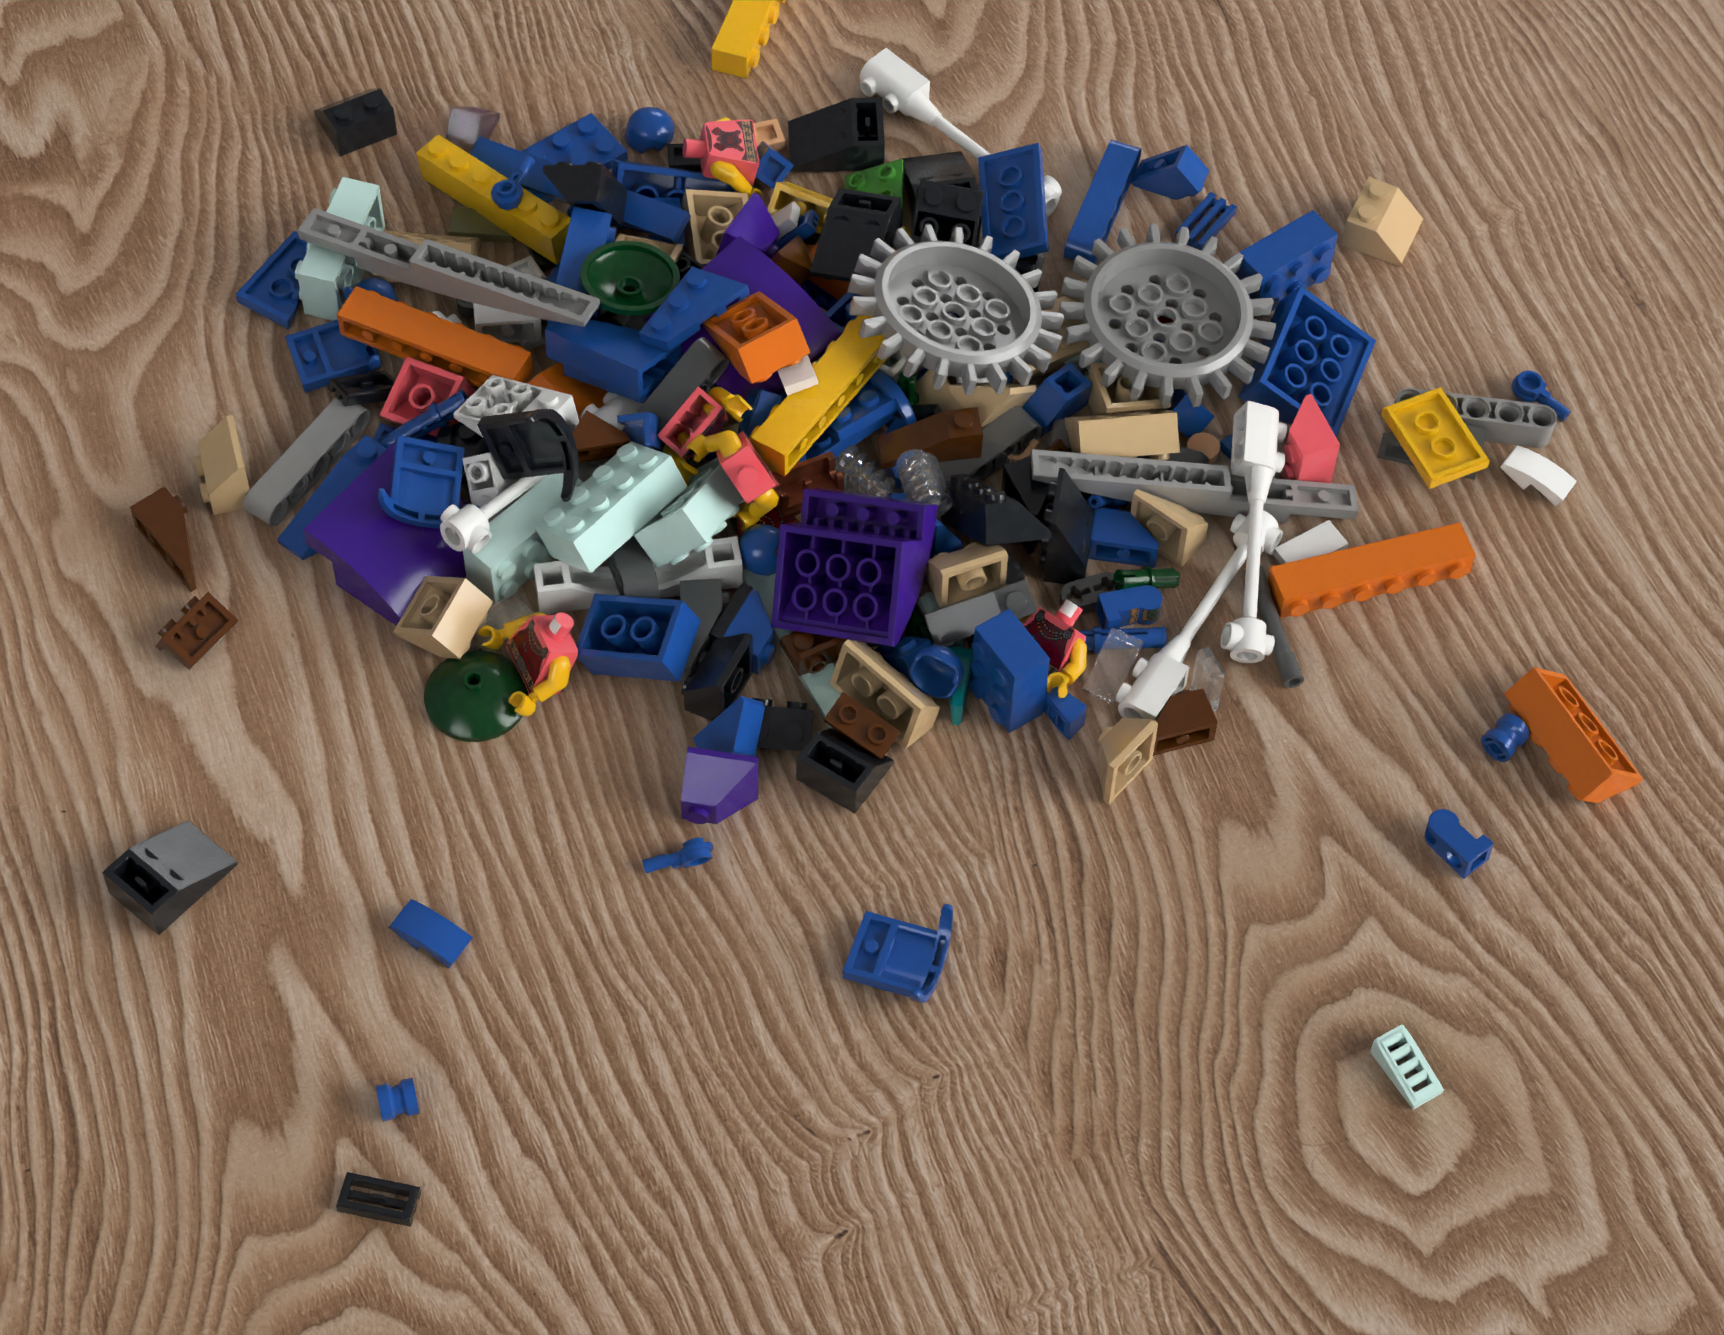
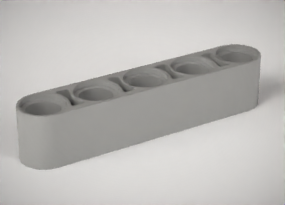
[1394,388,1557,448]
[243,397,371,526]

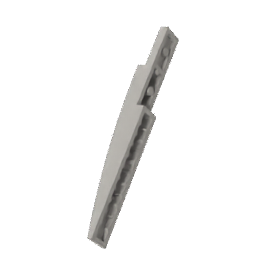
[297,208,600,327]
[1030,449,1359,522]

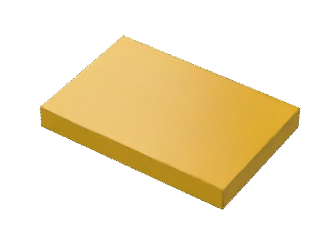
[1381,387,1490,489]

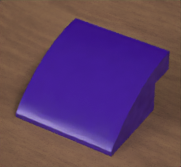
[645,236,842,417]
[303,442,468,626]
[771,488,938,646]

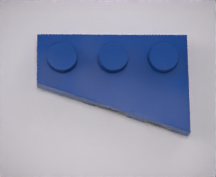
[235,231,308,330]
[639,267,750,352]

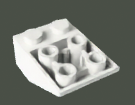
[453,375,580,437]

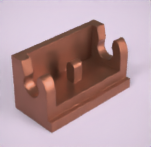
[772,451,844,520]

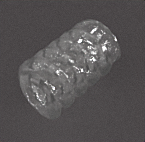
[835,445,900,498]
[895,449,953,518]

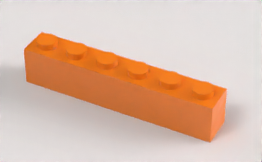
[337,286,533,388]
[1268,522,1475,618]

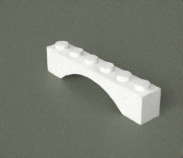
[533,536,743,614]

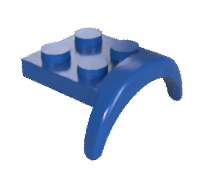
[285,286,382,393]
[825,369,917,442]
[378,435,480,528]
[842,904,953,1003]

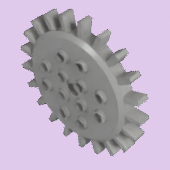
[847,224,1064,395]
[1058,224,1276,408]

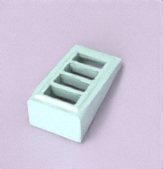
[1370,1024,1444,1110]

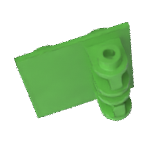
[845,159,904,218]

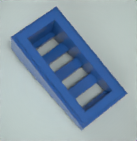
[737,389,784,438]
[1043,686,1087,740]

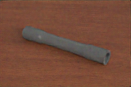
[1244,565,1304,688]

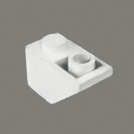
[462,452,522,522]

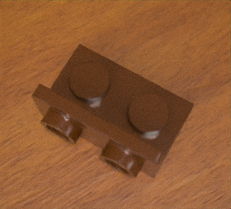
[156,592,238,670]
[780,631,848,676]
[824,692,901,760]

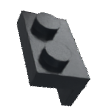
[752,698,815,752]

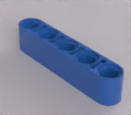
[1063,139,1142,265]

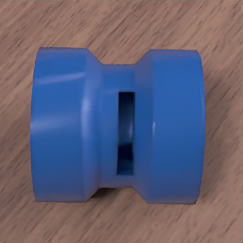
[1481,713,1530,762]
[376,1077,420,1122]

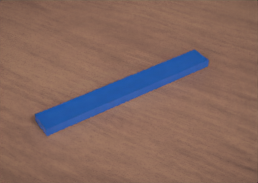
[470,136,691,244]

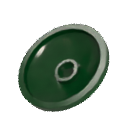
[580,241,680,316]
[424,650,528,742]

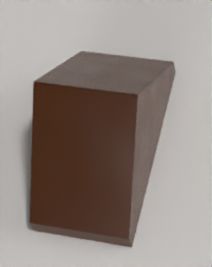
[771,235,812,286]
[572,410,630,464]

